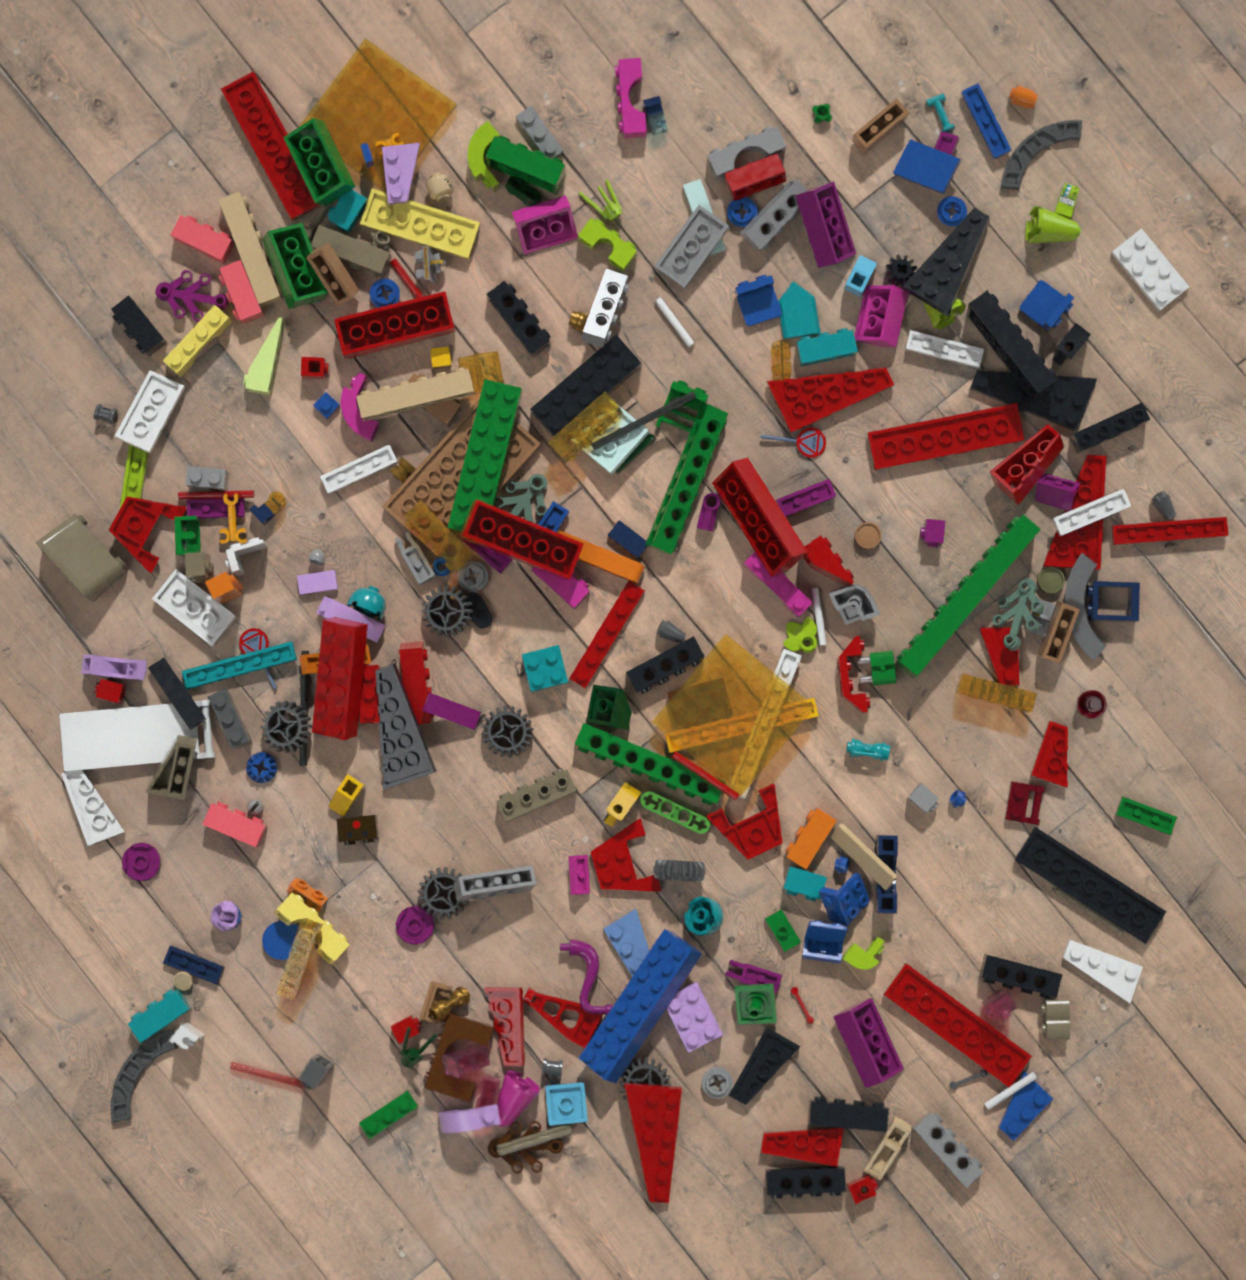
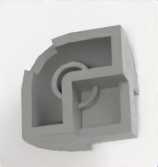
[829,584,880,625]

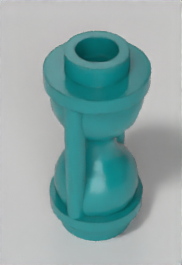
[846,738,890,762]

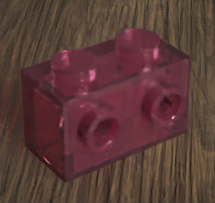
[982,989,1017,1021]
[442,1045,490,1078]

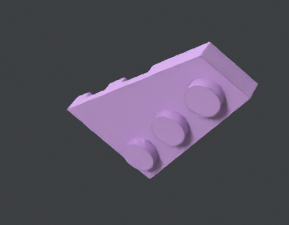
[382,143,420,205]

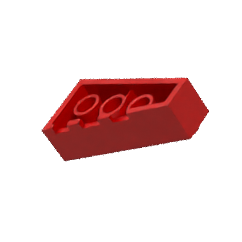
[990,424,1064,506]
[399,641,435,724]

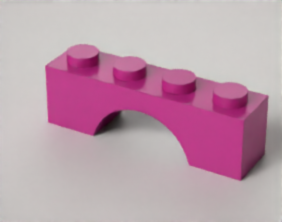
[615,58,647,139]
[743,552,812,618]

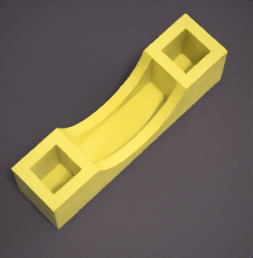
[163,305,232,377]
[274,893,350,965]

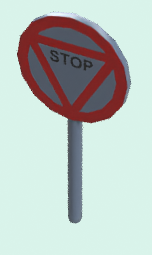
[760,428,826,458]
[239,628,277,690]

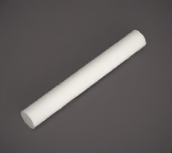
[655,297,694,347]
[811,588,827,646]
[985,1072,1037,1110]

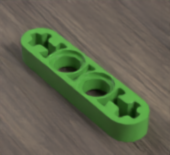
[640,792,710,834]

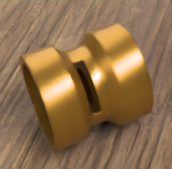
[389,457,416,483]

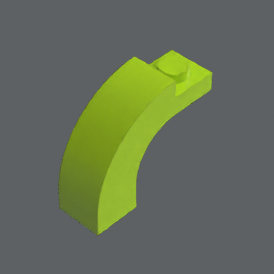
[467,121,500,192]

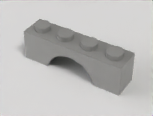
[707,126,786,181]

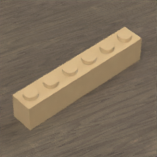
[218,191,283,308]
[356,367,475,421]

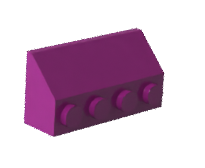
[795,181,857,268]
[833,998,904,1088]

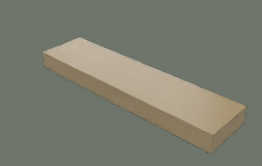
[830,823,898,890]

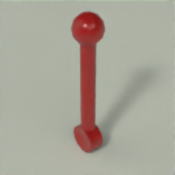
[791,987,814,1024]

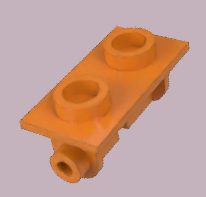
[287,877,328,912]

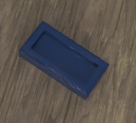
[608,520,647,559]

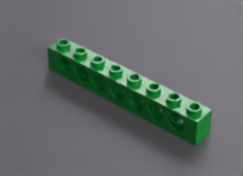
[645,404,728,554]
[575,723,726,806]

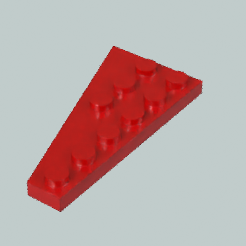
[766,368,894,433]
[1042,454,1106,570]
[624,1083,682,1203]

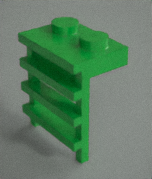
[655,380,709,439]

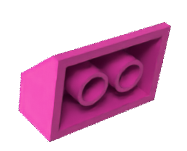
[512,195,578,254]
[854,285,908,347]

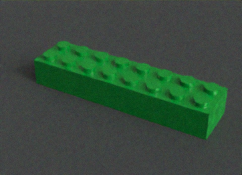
[447,379,522,533]

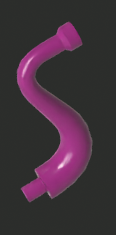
[560,939,612,1016]

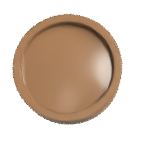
[854,522,882,549]

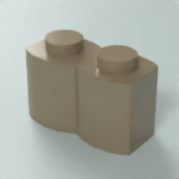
[1040,1000,1070,1040]

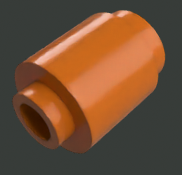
[1008,85,1038,109]

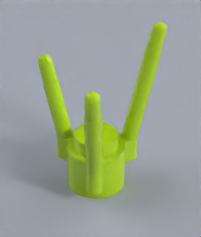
[579,179,623,222]

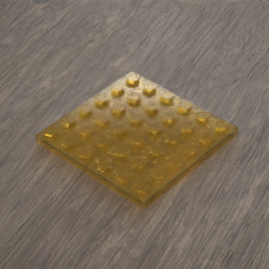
[299,38,457,193]
[652,634,815,796]

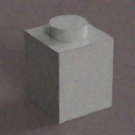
[907,783,939,813]

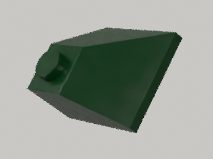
[586,685,632,730]

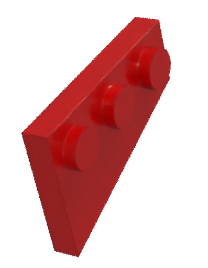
[979,627,1020,685]

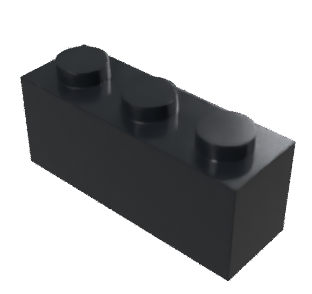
[111,295,167,357]

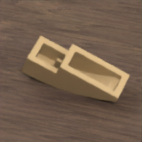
[863,1116,911,1180]

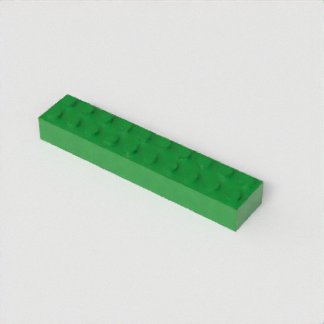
[896,514,1041,678]

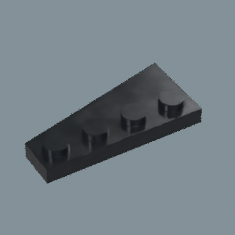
[729,1027,801,1105]

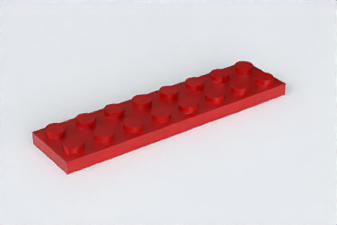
[221,71,321,221]
[867,403,1025,470]
[883,963,1032,1088]

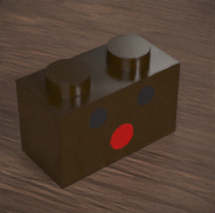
[337,815,379,845]

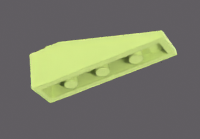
[243,318,285,395]

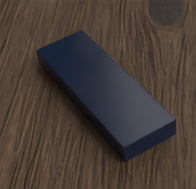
[163,945,225,985]

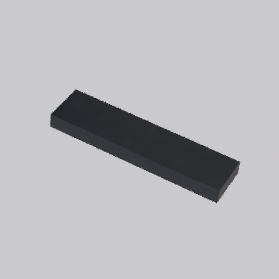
[148,658,206,730]

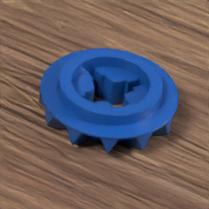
[937,196,967,227]
[727,197,757,228]
[370,279,400,307]
[246,752,277,783]

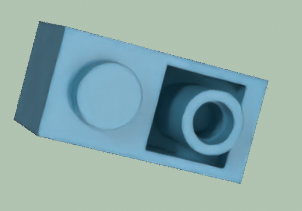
[844,255,877,297]

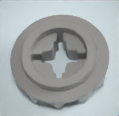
[457,561,488,592]
[702,1067,733,1099]

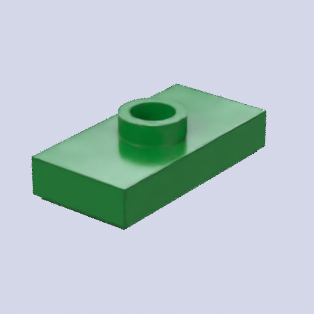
[765,909,801,952]

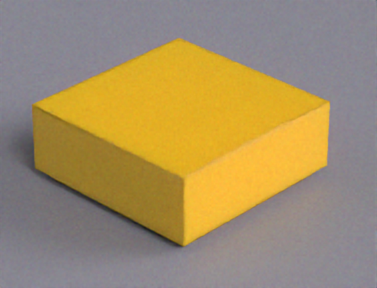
[430,346,452,369]

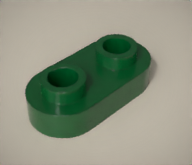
[505,177,541,206]

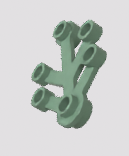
[495,474,547,523]
[992,578,1044,651]

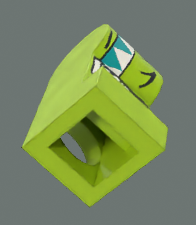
[1054,183,1079,219]

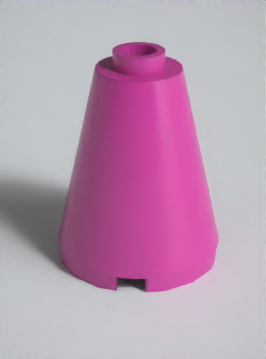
[497,1070,540,1127]

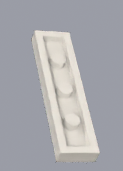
[905,330,984,368]
[320,444,398,494]
[1052,489,1131,536]

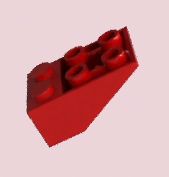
[803,535,854,586]

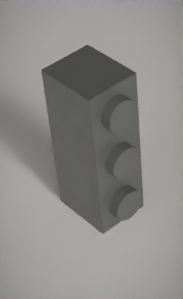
[208,688,252,750]
[298,1054,334,1090]

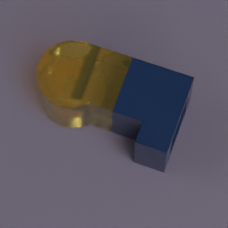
[249,491,287,525]

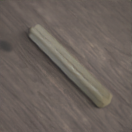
[497,1124,572,1156]

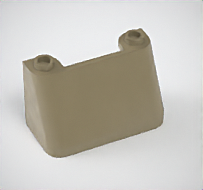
[36,514,127,602]

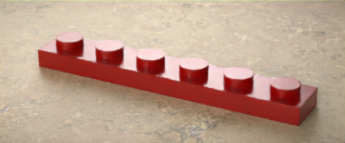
[1111,517,1229,545]
[569,581,645,689]

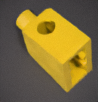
[603,782,642,827]

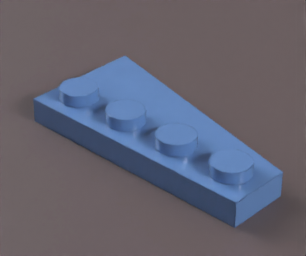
[603,909,650,977]

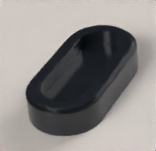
[465,592,493,629]

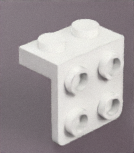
[225,537,268,576]

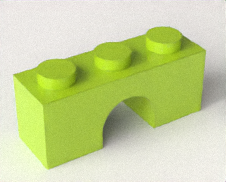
[578,218,637,273]

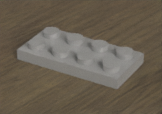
[654,205,730,289]

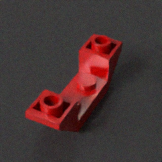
[837,636,871,713]

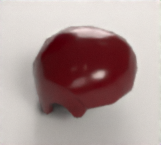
[1076,690,1107,719]

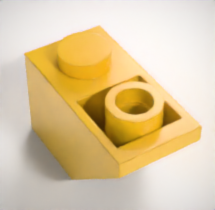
[328,774,366,817]

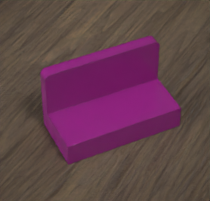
[1035,473,1080,511]

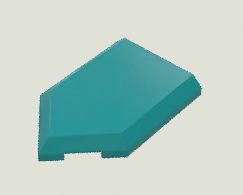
[778,281,821,340]

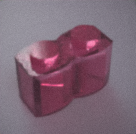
[475,1073,501,1108]

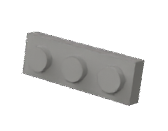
[516,106,564,159]

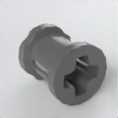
[94,404,118,425]
[542,1058,563,1077]

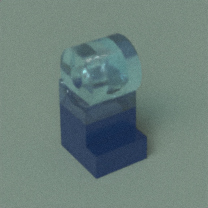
[643,96,668,136]

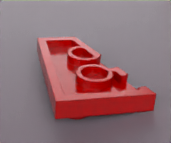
[1030,721,1068,788]

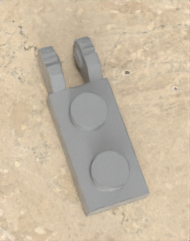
[395,531,436,586]

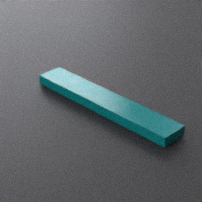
[181,641,298,690]

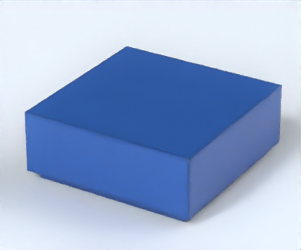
[360,143,374,168]

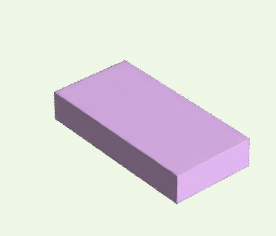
[297,570,338,595]

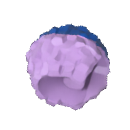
[210,901,242,932]

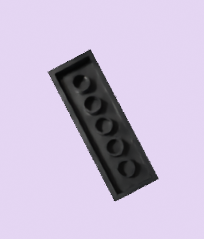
[966,290,1057,404]
[530,334,642,441]

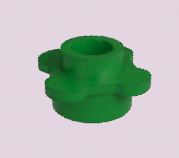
[812,104,832,124]

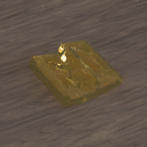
[458,351,504,394]

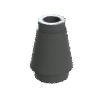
[1151,491,1177,520]
[656,620,686,643]

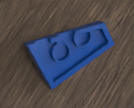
[998,1071,1053,1141]

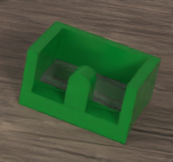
[174,516,201,557]

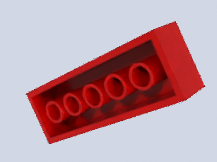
[334,291,456,360]
[712,457,808,577]
[460,500,584,581]
[312,617,368,741]

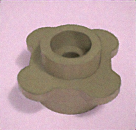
[371,231,390,250]

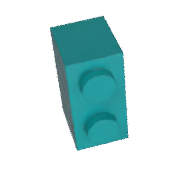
[327,190,368,235]
[783,866,827,902]

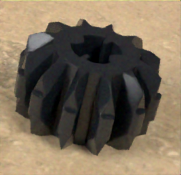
[885,255,917,287]

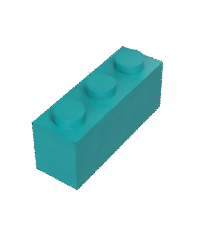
[796,328,858,367]
[128,989,192,1043]

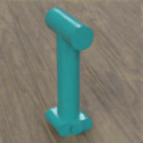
[925,93,955,133]

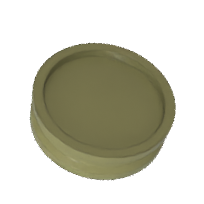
[1037,567,1065,594]

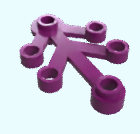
[155,270,229,323]

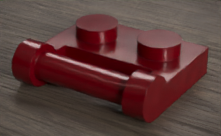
[1004,781,1046,825]

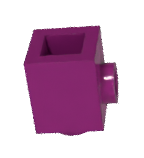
[919,519,946,548]

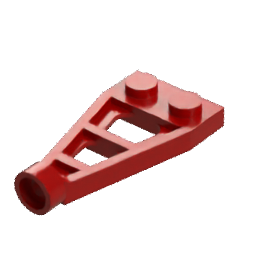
[523,988,603,1048]

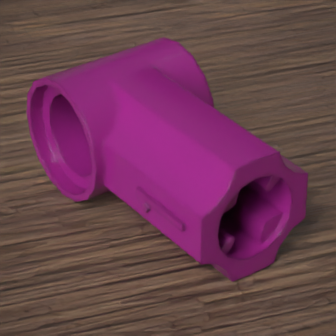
[696,493,720,532]

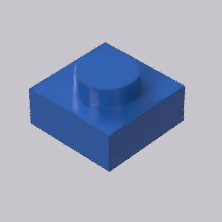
[313,392,340,419]

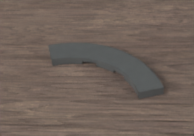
[1000,120,1082,190]
[1065,553,1107,661]
[111,1029,178,1123]

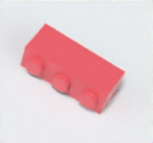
[170,215,234,264]
[219,260,264,324]
[202,801,267,847]

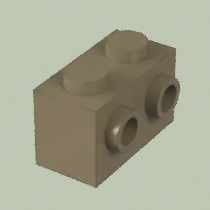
[185,552,214,583]

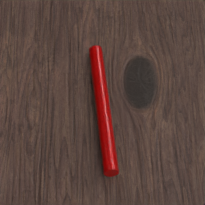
[390,258,424,298]
[178,490,255,500]
[672,751,740,801]

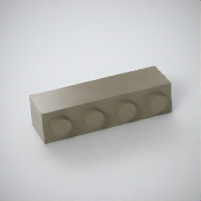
[311,225,391,278]

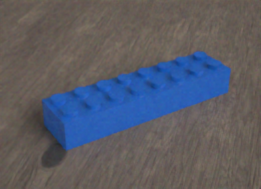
[579,929,702,1083]

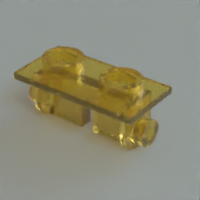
[771,340,792,381]

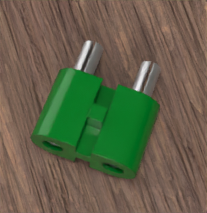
[857,650,897,686]

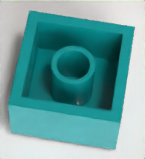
[522,645,569,693]

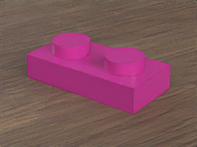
[568,855,590,895]

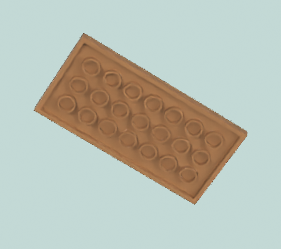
[382,400,541,558]

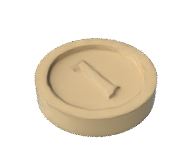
[173,971,193,991]

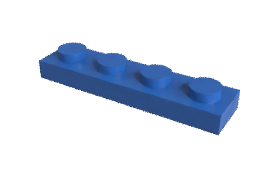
[961,83,1012,159]

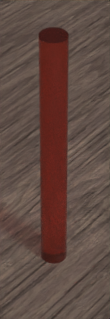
[230,1061,305,1089]

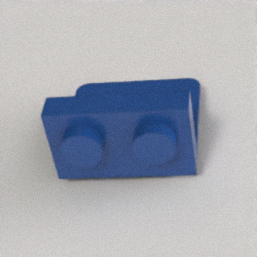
[735,275,782,327]
[1019,280,1074,332]
[819,873,870,926]
[802,920,847,964]

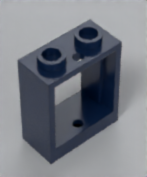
[1086,581,1140,622]

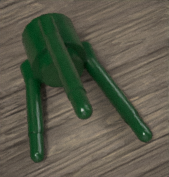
[399,1027,437,1069]

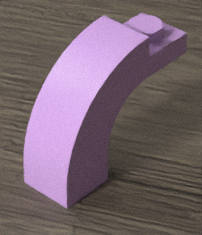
[316,596,385,643]
[81,655,147,681]
[438,1104,500,1133]

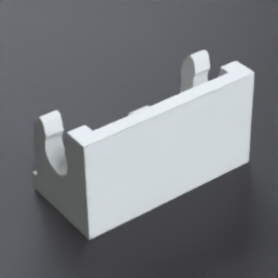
[169,1022,204,1049]

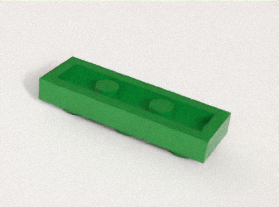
[1115,797,1177,835]
[359,1090,418,1139]

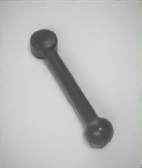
[949,1069,988,1090]

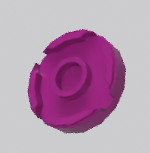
[122,843,161,881]
[396,906,434,945]

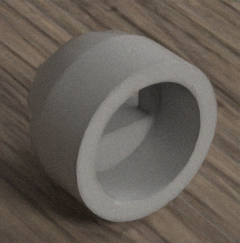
[308,550,325,565]
[247,800,264,815]

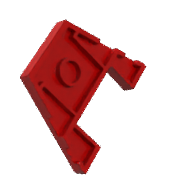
[108,496,187,573]
[706,783,783,860]
[590,818,661,892]

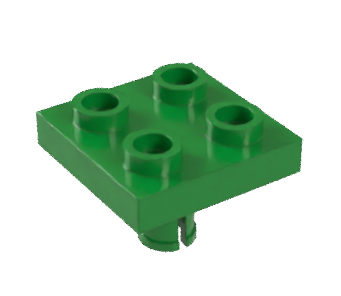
[735,984,777,1025]

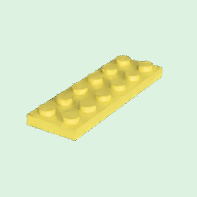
[360,188,480,260]

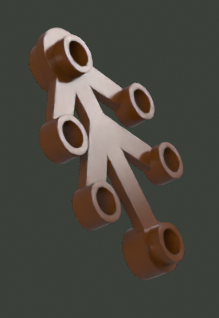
[488,1121,564,1174]

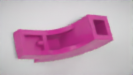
[341,373,380,442]

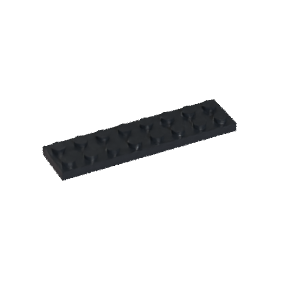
[1014,827,1167,944]

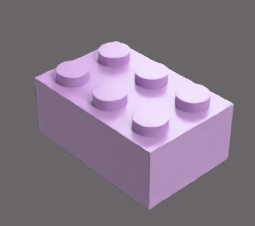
[666,981,723,1052]

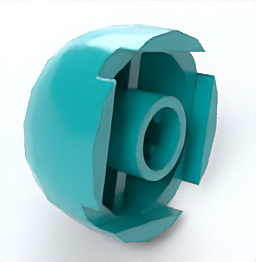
[346,586,386,621]
[684,896,724,936]

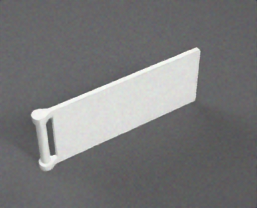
[60,700,215,771]

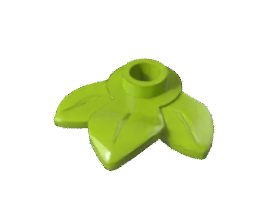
[783,617,817,653]

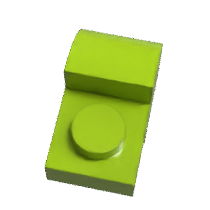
[842,936,885,970]

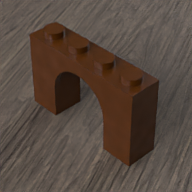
[423,1012,494,1102]

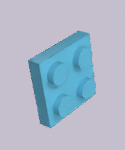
[545,1082,588,1125]

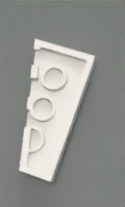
[61,770,125,846]
[1062,940,1143,1003]

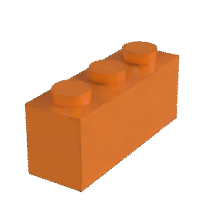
[205,571,243,605]
[785,808,837,869]

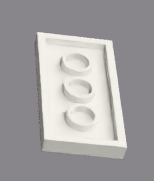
[1111,228,1189,311]
[115,370,185,454]
[152,569,237,646]

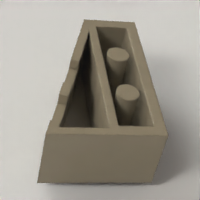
[146,735,197,800]

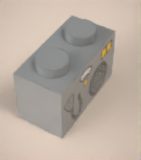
[185,466,229,491]

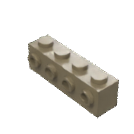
[497,768,577,822]

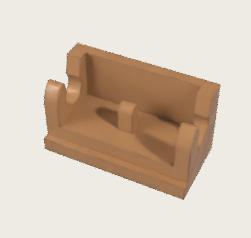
[419,980,452,1024]

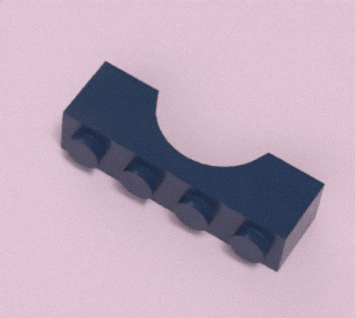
[875,835,898,914]

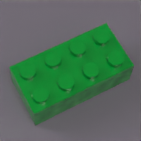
[283,118,356,206]
[486,136,566,195]
[262,223,329,309]

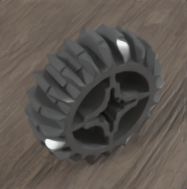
[421,585,473,637]
[260,701,312,753]
[482,706,534,758]
[653,860,706,881]
[418,867,468,919]
[619,1057,672,1100]

